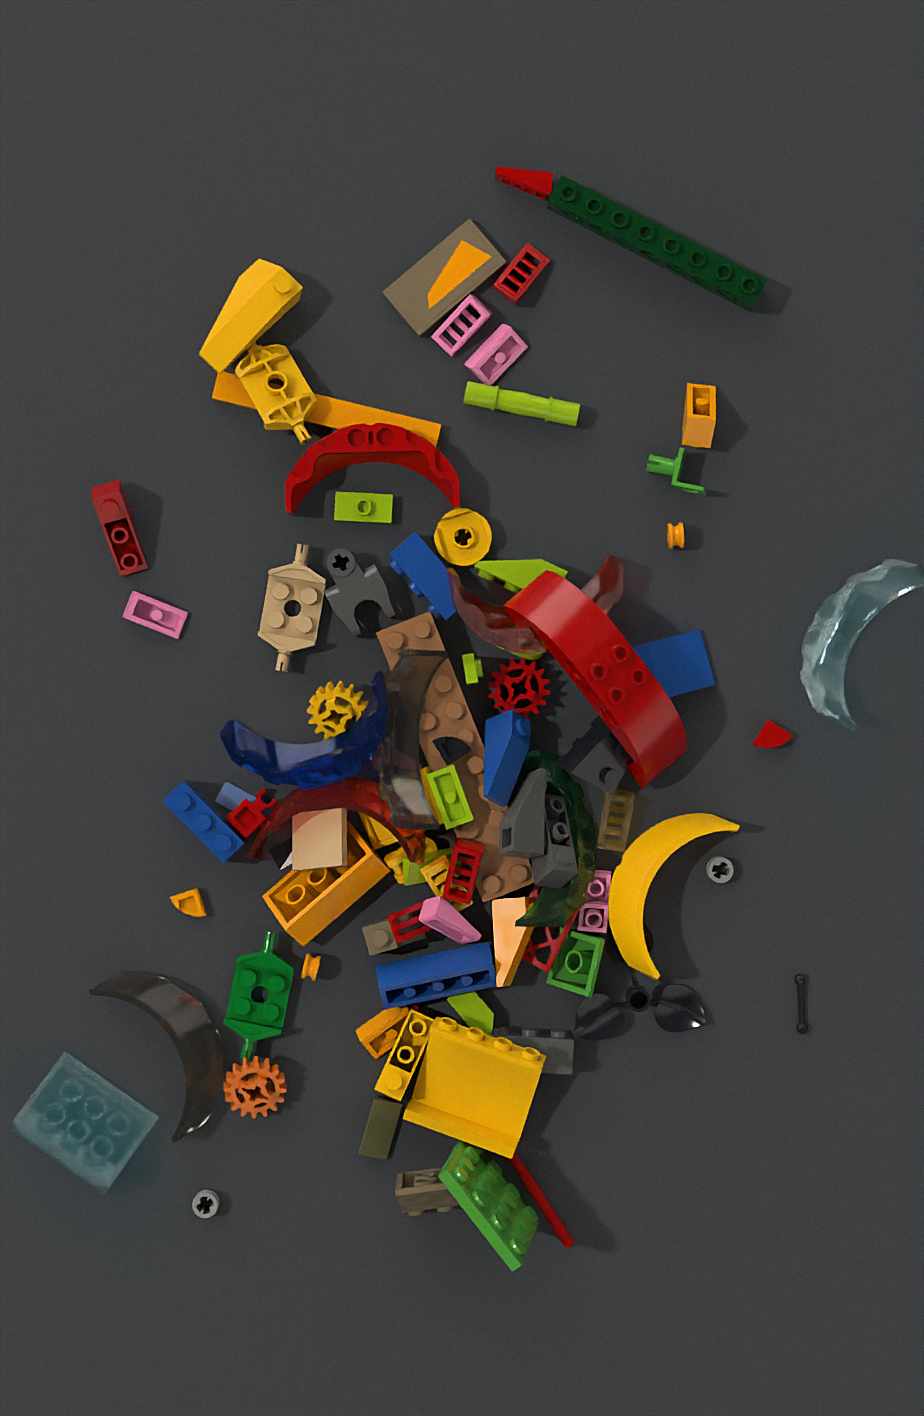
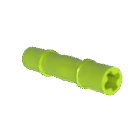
[463,381,580,427]

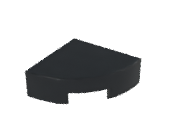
[432,736,472,766]

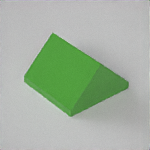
[546,927,605,997]

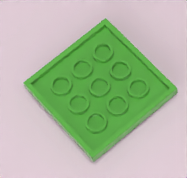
[438,1140,539,1272]

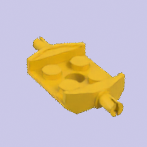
[235,341,317,444]

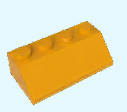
[262,821,390,947]

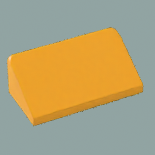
[356,1005,410,1060]

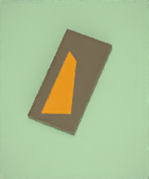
[382,218,507,337]

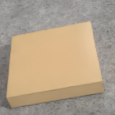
[292,808,347,872]

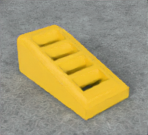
[420,854,473,912]

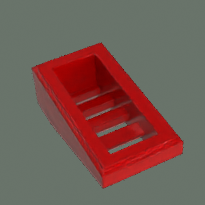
[495,166,553,201]
[493,242,550,306]
[442,838,485,905]

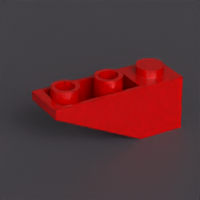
[91,479,148,576]

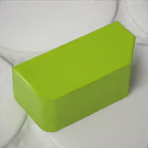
[446,990,494,1034]

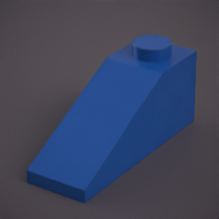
[483,709,531,807]

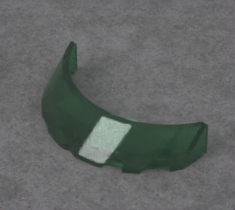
[515,749,597,927]

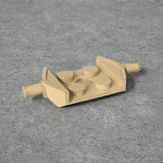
[258,544,326,672]

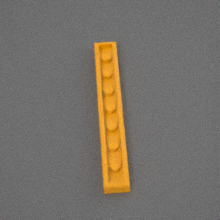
[212,371,441,447]

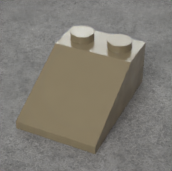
[395,1167,459,1216]

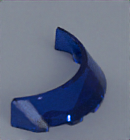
[219,670,388,789]

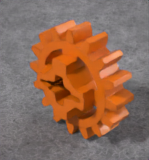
[223,1056,287,1119]

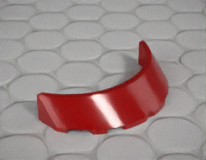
[285,423,460,515]

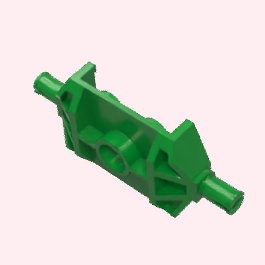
[224,931,295,1060]

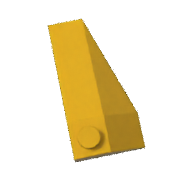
[199,259,303,375]

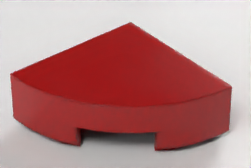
[752,720,792,748]

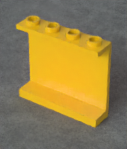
[402,1017,547,1159]

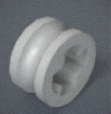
[706,856,734,883]
[192,1189,220,1218]

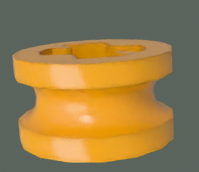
[667,522,684,549]
[301,953,321,981]

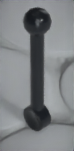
[794,974,808,1034]

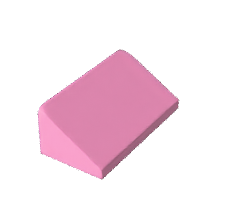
[464,324,528,386]

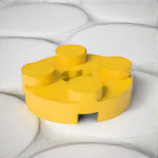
[434,508,492,567]

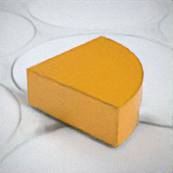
[170,888,207,917]

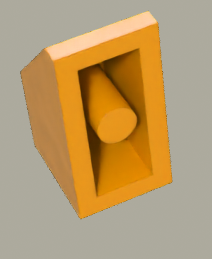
[682,383,716,448]

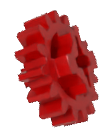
[488,657,550,719]

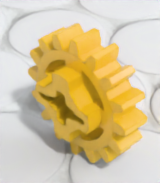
[307,681,371,744]

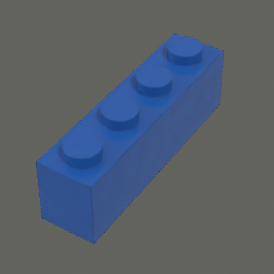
[375,942,497,1010]

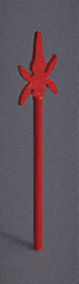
[411,1003,575,1248]

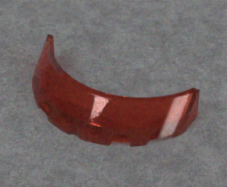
[446,555,624,654]
[247,776,426,865]

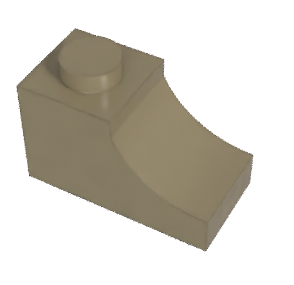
[362,910,426,956]

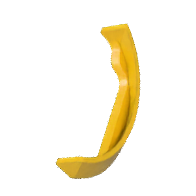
[608,813,740,980]

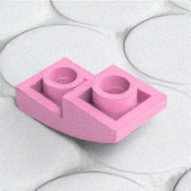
[578,869,611,933]

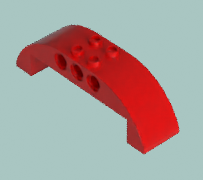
[502,570,687,788]

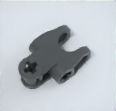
[324,548,396,637]

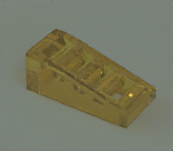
[596,789,635,852]

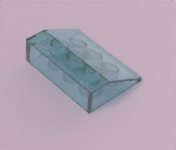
[10,1052,159,1195]

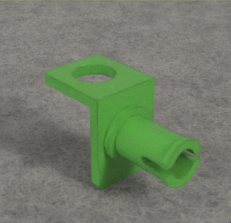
[646,447,706,496]

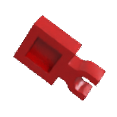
[225,788,277,840]

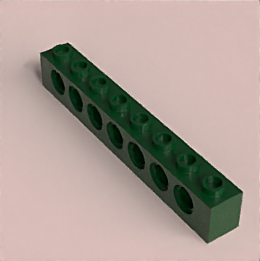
[547,175,768,312]

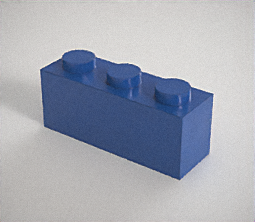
[389,532,472,621]
[162,780,247,863]

